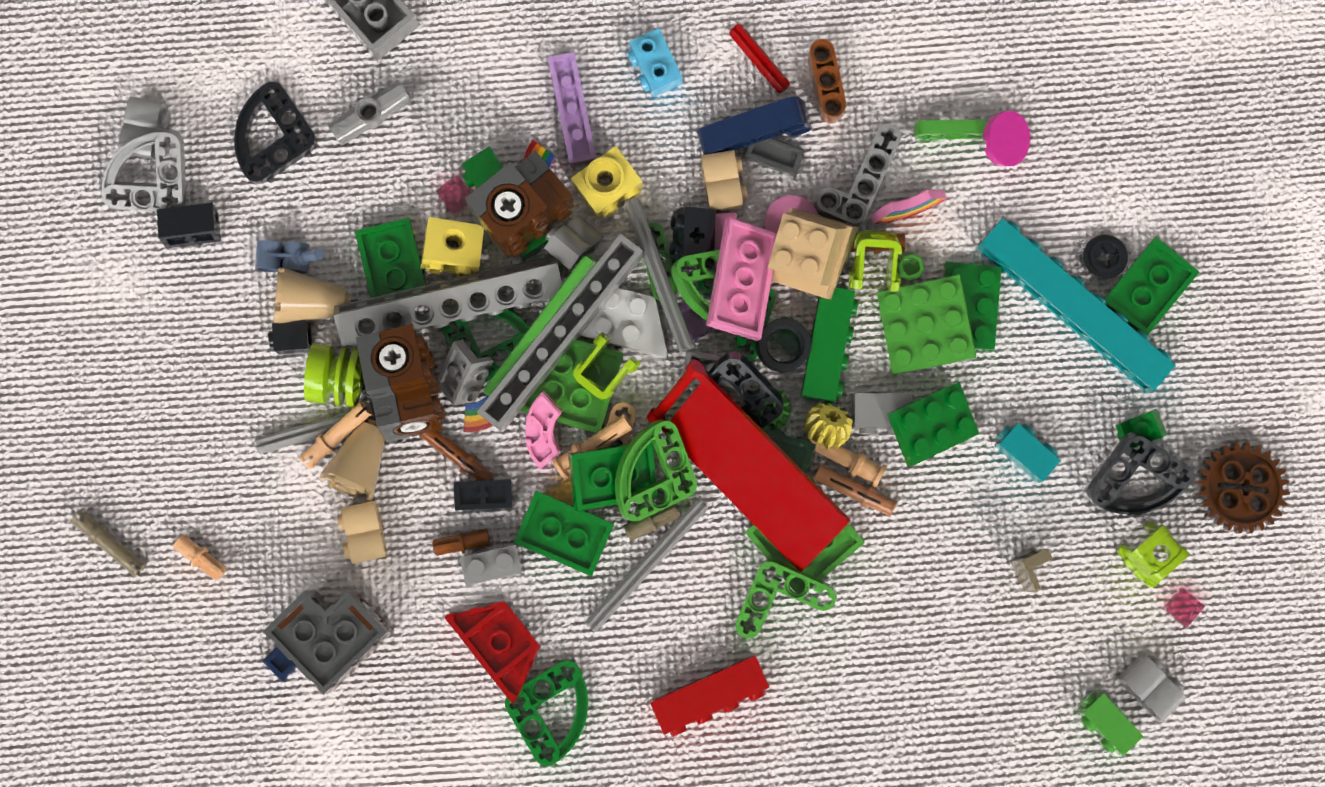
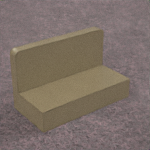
[1011,549,1053,592]

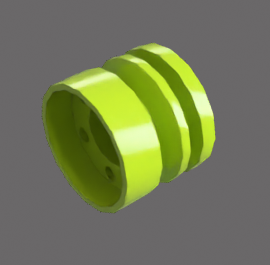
[304,343,364,408]

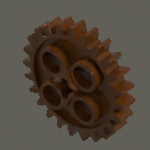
[1194,442,1290,534]

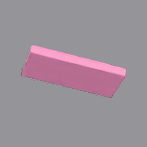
[706,217,777,341]

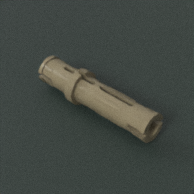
[70,508,147,577]

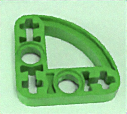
[671,250,720,321]
[615,419,697,522]

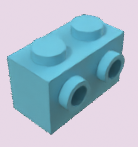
[626,28,683,98]

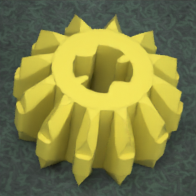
[803,402,853,450]

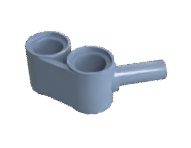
[255,240,324,274]

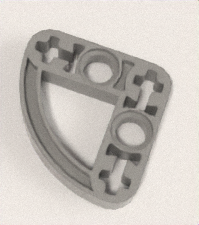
[101,129,186,212]

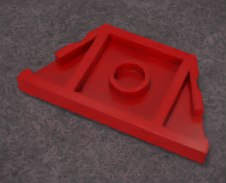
[444,601,541,703]

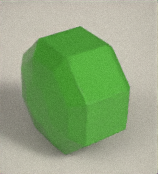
[897,253,925,282]

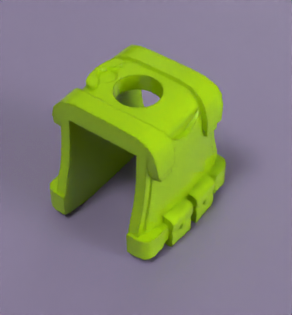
[848,230,902,292]
[573,332,641,400]
[1117,521,1190,588]

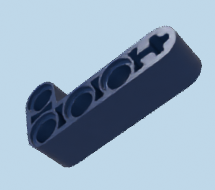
[697,96,812,155]

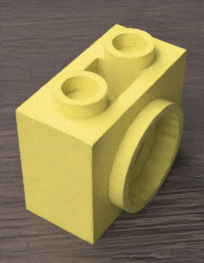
[571,146,643,219]
[420,217,484,277]

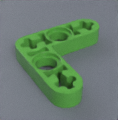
[735,559,837,639]

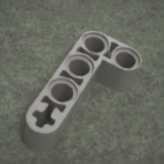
[814,124,901,227]

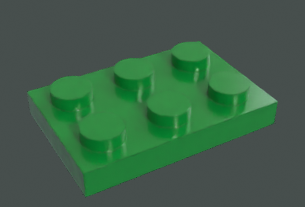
[355,217,426,298]
[1104,237,1200,336]
[943,261,1002,351]
[887,382,979,466]
[568,442,658,511]
[513,490,614,577]

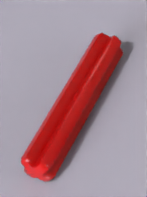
[729,23,790,93]

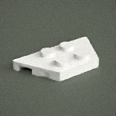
[580,288,667,359]

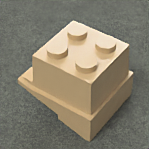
[767,208,859,300]

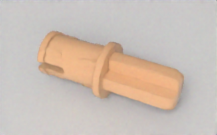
[173,534,227,580]

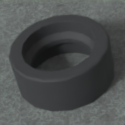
[756,318,812,373]

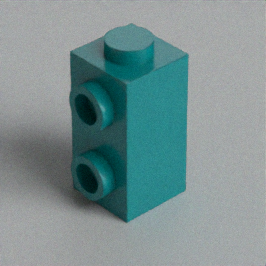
[995,423,1061,483]

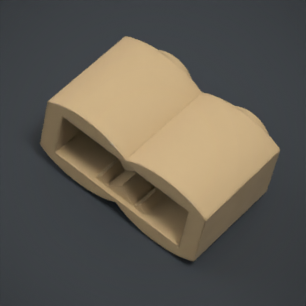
[700,150,747,212]
[337,501,388,564]

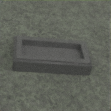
[744,138,805,177]

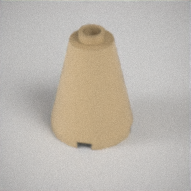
[273,267,351,324]
[319,419,385,502]

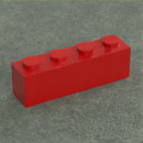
[650,655,770,737]

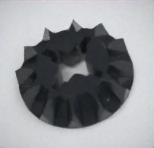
[1083,234,1128,279]

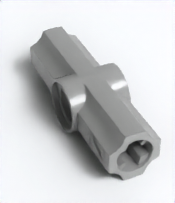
[327,80,412,146]

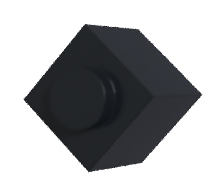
[268,320,312,355]

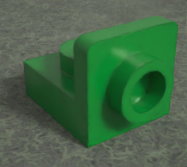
[1116,409,1168,449]

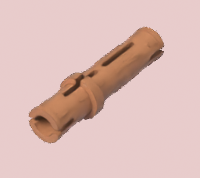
[813,464,898,517]

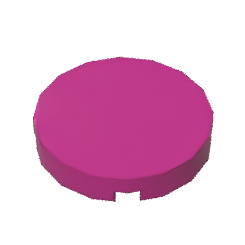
[983,111,1030,166]

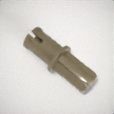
[623,504,680,542]

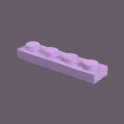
[547,52,597,166]

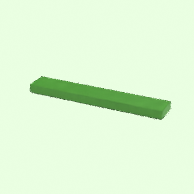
[483,255,598,396]

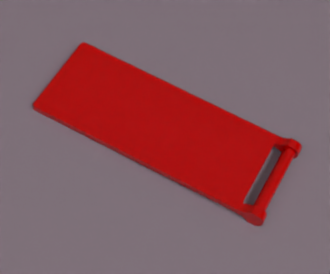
[647,359,851,572]

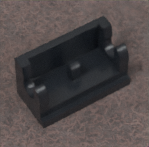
[157,202,221,248]
[454,479,515,511]

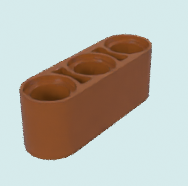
[808,39,846,124]

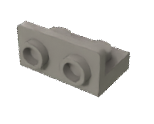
[438,340,493,406]

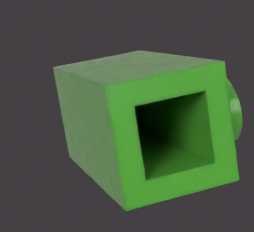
[1077,691,1144,756]

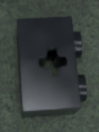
[669,206,716,269]

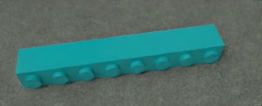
[976,218,1176,394]

